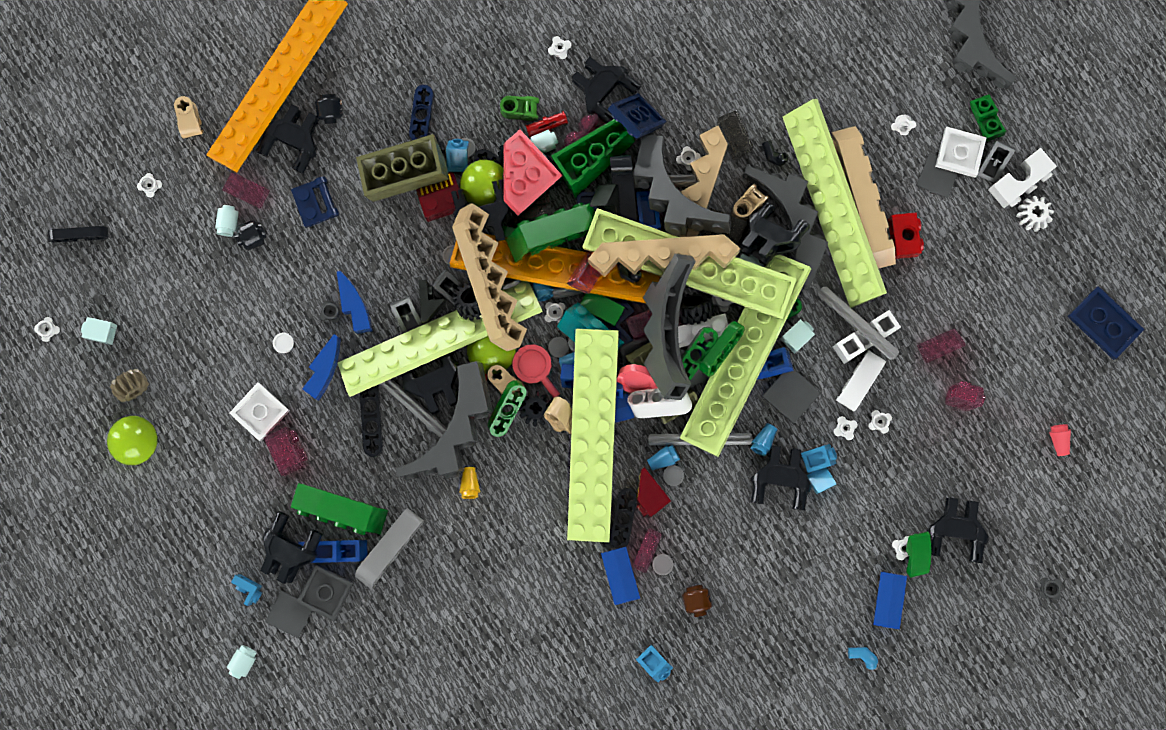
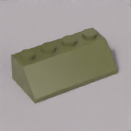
[356,134,449,202]

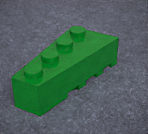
[551,119,635,198]
[506,203,595,262]
[291,483,388,535]

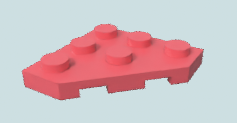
[504,130,563,216]

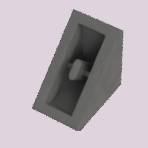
[978,140,1016,183]
[432,270,464,305]
[390,296,423,333]

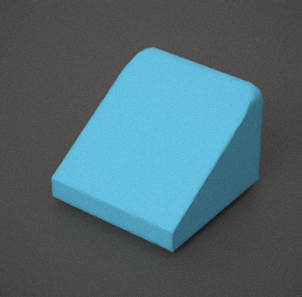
[807,467,836,494]

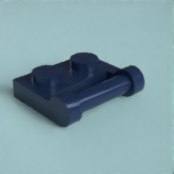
[291,176,340,228]

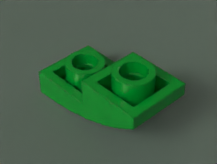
[970,94,1006,142]
[580,292,625,327]
[906,532,931,578]

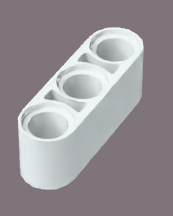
[836,350,886,411]
[628,388,692,418]

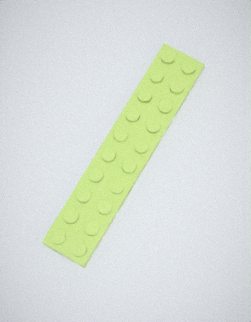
[783,99,887,308]
[582,208,797,320]
[680,255,811,457]
[338,281,543,397]
[567,329,619,542]

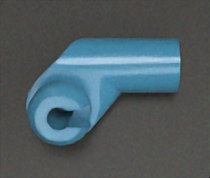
[848,647,878,670]

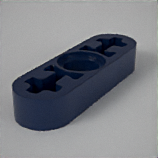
[409,85,434,140]

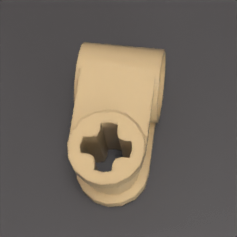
[174,96,204,139]
[731,183,770,222]
[487,365,520,401]
[544,397,572,434]

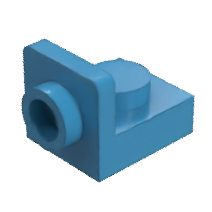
[446,139,469,172]
[801,444,837,473]
[231,574,262,606]
[636,645,673,682]

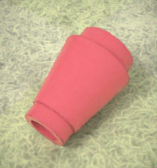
[1049,424,1071,456]

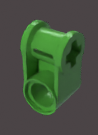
[500,96,539,121]

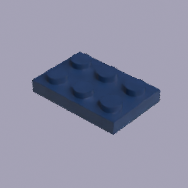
[608,93,667,139]
[1067,286,1145,360]

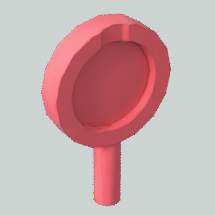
[512,344,560,398]
[617,364,658,393]

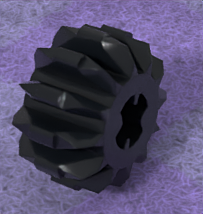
[519,391,552,427]

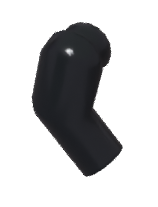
[762,141,789,166]
[617,262,642,283]

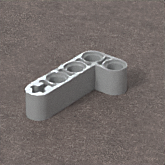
[355,508,424,590]

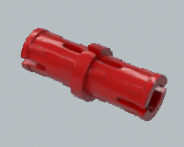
[525,111,568,137]

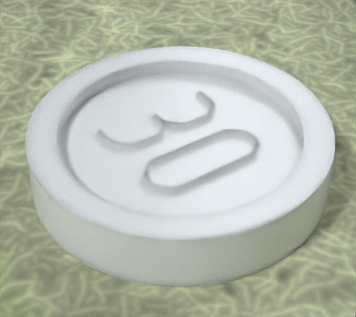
[273,333,294,353]

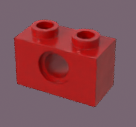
[888,212,924,259]

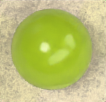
[460,160,504,207]
[467,336,516,374]
[107,416,157,465]

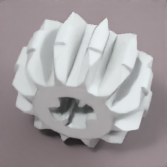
[1016,196,1054,232]

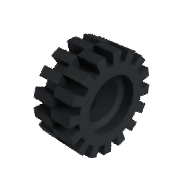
[453,282,481,321]
[679,292,715,325]

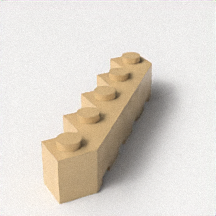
[679,126,728,238]
[832,126,896,269]
[452,203,527,351]
[588,235,740,277]

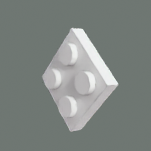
[935,127,986,178]
[229,382,290,442]

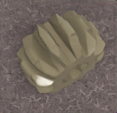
[110,369,149,402]

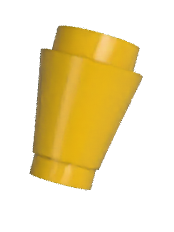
[459,467,480,499]

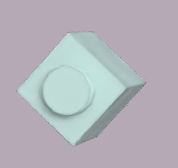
[81,317,117,345]
[780,319,815,354]

